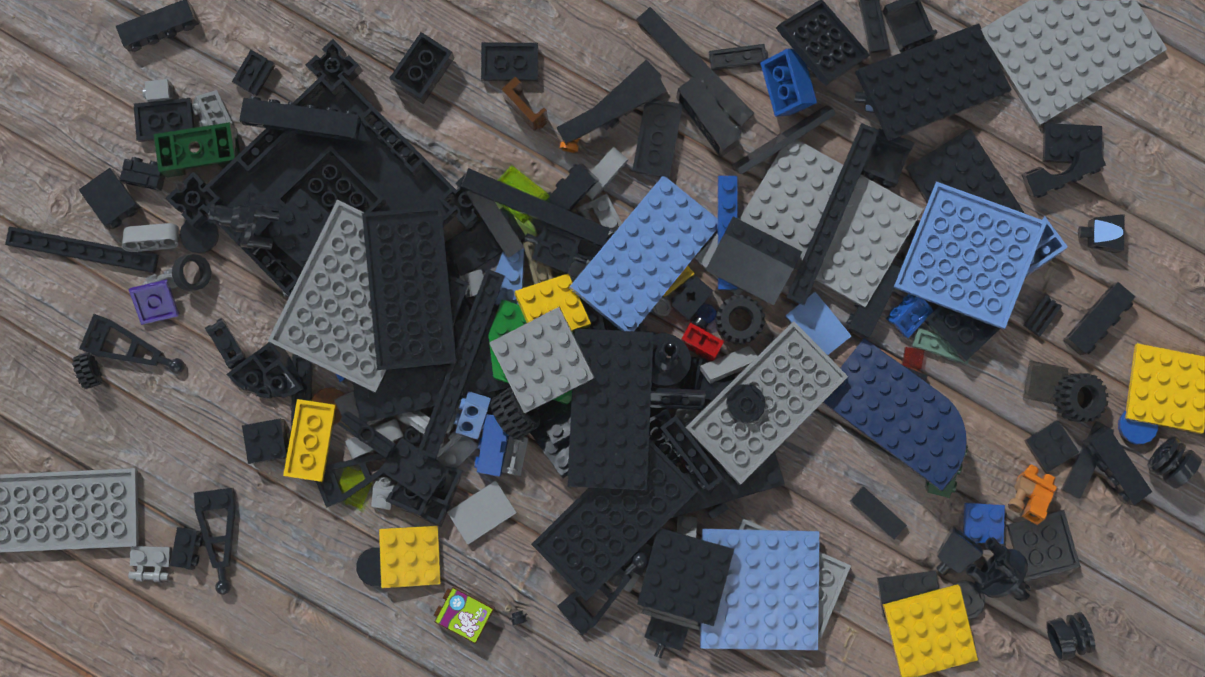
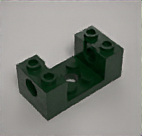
[154,122,240,178]

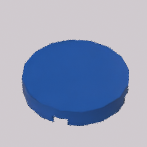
[1118,410,1158,445]

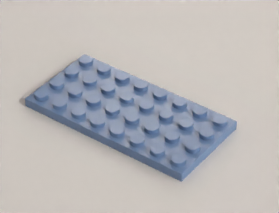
[569,176,718,331]

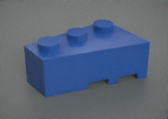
[474,414,509,477]

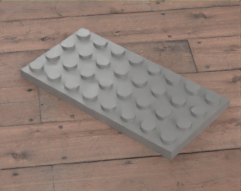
[686,321,848,485]
[0,468,139,552]

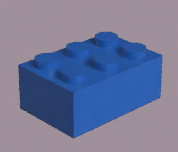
[760,49,817,117]

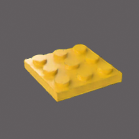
[514,274,591,332]
[379,526,440,588]

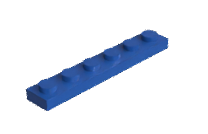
[718,176,737,290]

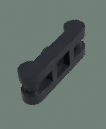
[205,317,247,369]

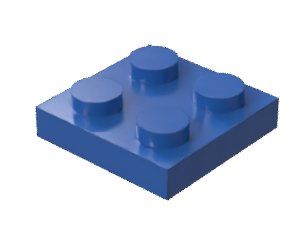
[963,503,1005,544]

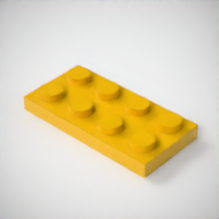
[283,399,336,482]

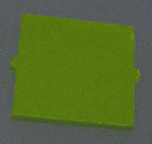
[338,467,374,509]

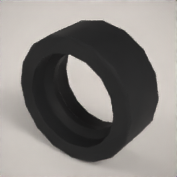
[172,254,212,291]

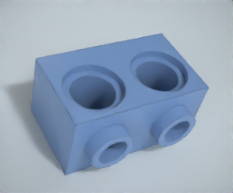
[454,391,491,439]

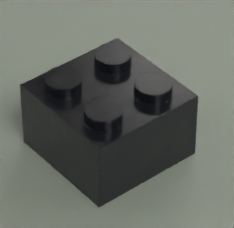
[242,418,289,464]

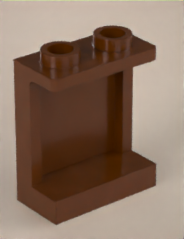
[501,76,548,131]

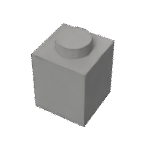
[143,79,174,102]

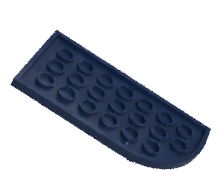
[822,338,967,492]

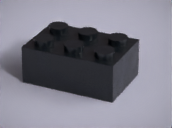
[389,32,454,104]

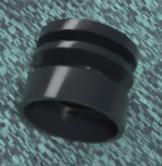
[1147,436,1202,489]
[1046,612,1096,661]

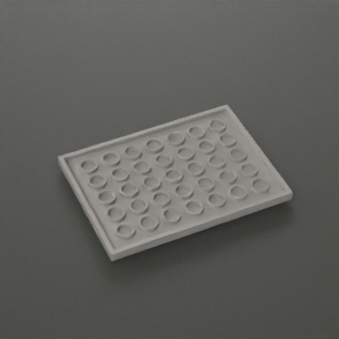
[981,0,1167,126]
[740,139,923,307]
[268,200,386,392]

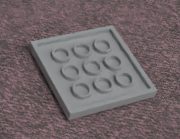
[490,307,595,413]

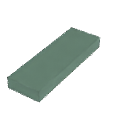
[912,328,969,364]

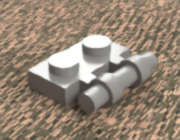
[128,546,172,582]

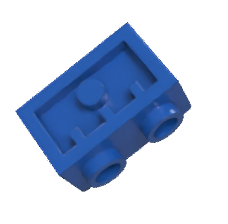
[886,294,934,338]

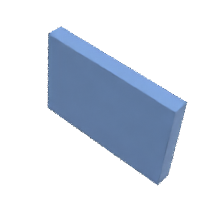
[785,292,851,355]

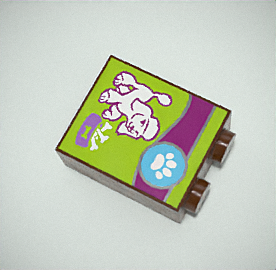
[433,586,495,644]

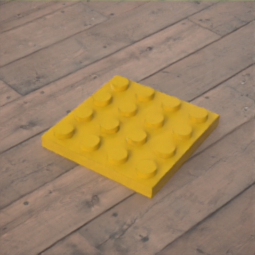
[1125,343,1205,434]
[883,584,978,677]

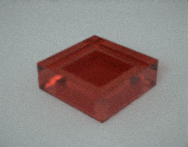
[901,347,925,369]

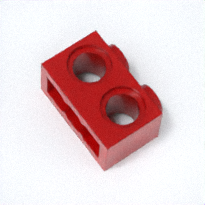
[681,323,724,362]

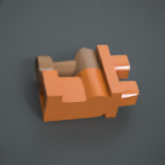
[1008,464,1057,525]

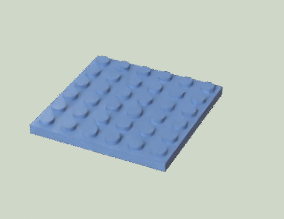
[894,182,1047,329]
[700,529,819,650]

